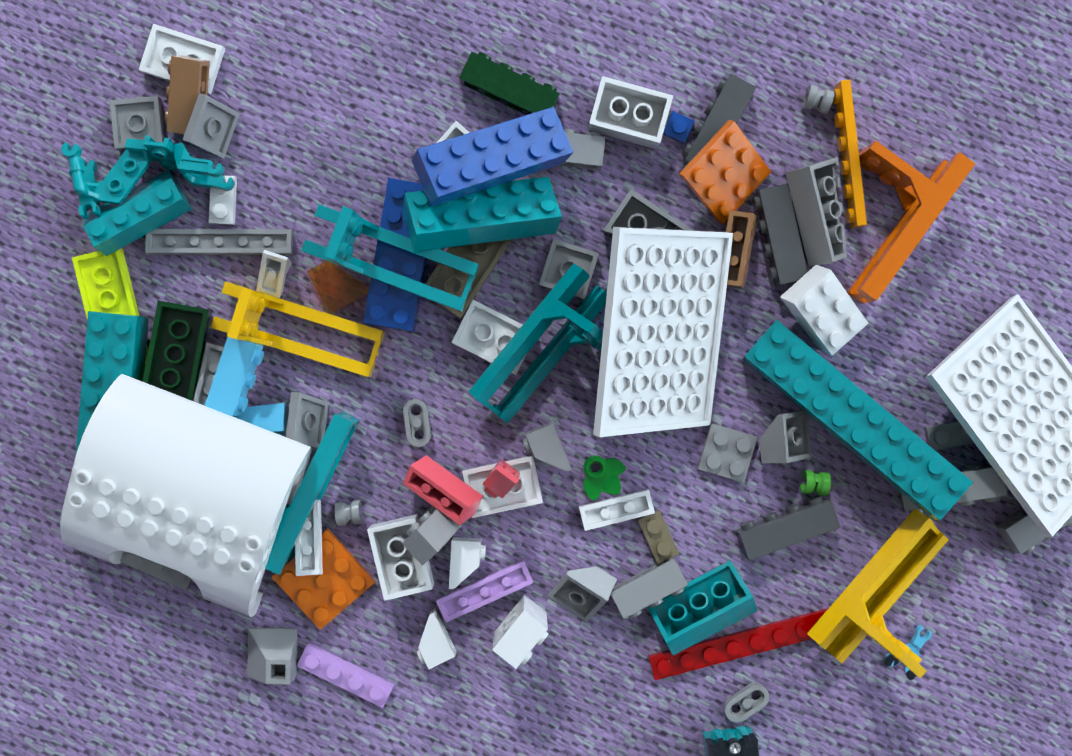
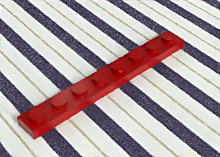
[648,608,829,680]

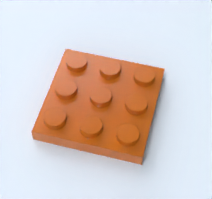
[679,120,771,225]
[271,528,375,630]

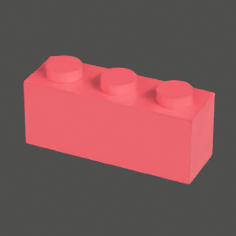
[402,455,483,525]

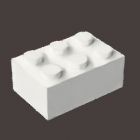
[588,76,673,149]
[780,265,868,356]
[367,514,435,601]
[492,595,548,669]

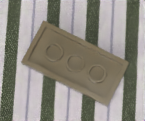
[426,239,513,319]

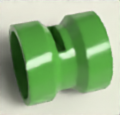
[800,470,831,496]

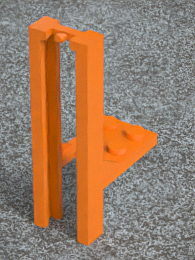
[847,141,976,304]

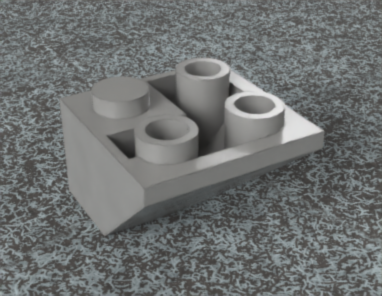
[247,627,297,684]

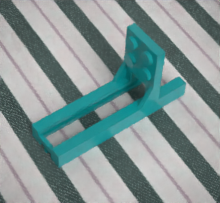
[301,204,479,312]
[468,263,607,423]
[265,412,360,575]

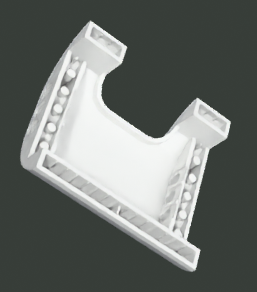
[60,374,311,617]

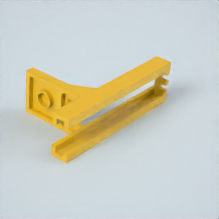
[210,281,385,377]
[807,509,949,678]

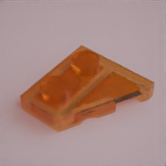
[307,261,369,315]

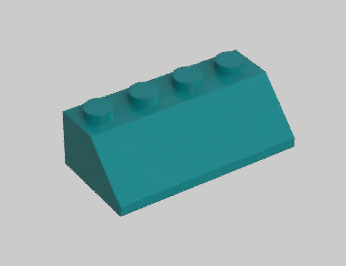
[83,170,192,256]
[647,560,758,656]

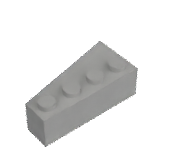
[785,157,847,267]

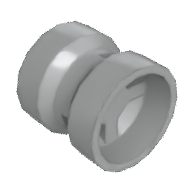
[802,84,834,115]
[334,500,363,526]

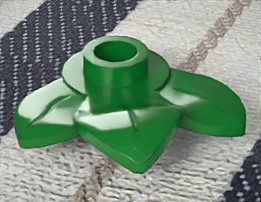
[583,455,626,501]

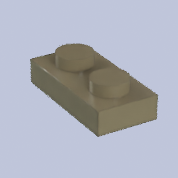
[637,510,679,564]

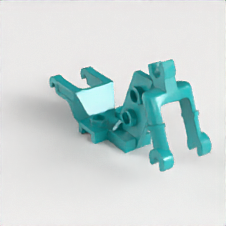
[61,135,235,219]

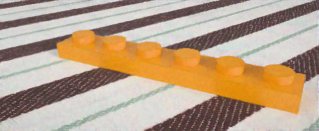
[833,80,867,229]

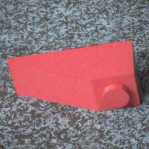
[483,458,520,499]

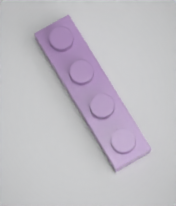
[436,559,534,622]
[297,643,394,708]

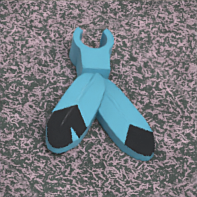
[883,625,932,680]

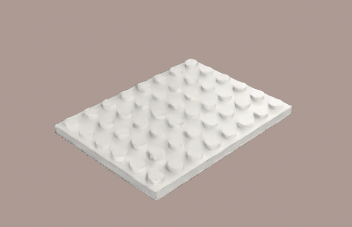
[593,227,733,437]
[926,295,1072,537]

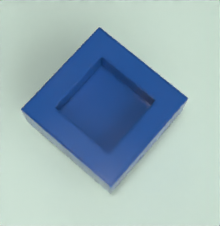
[663,111,695,144]

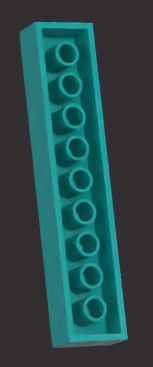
[742,320,974,520]

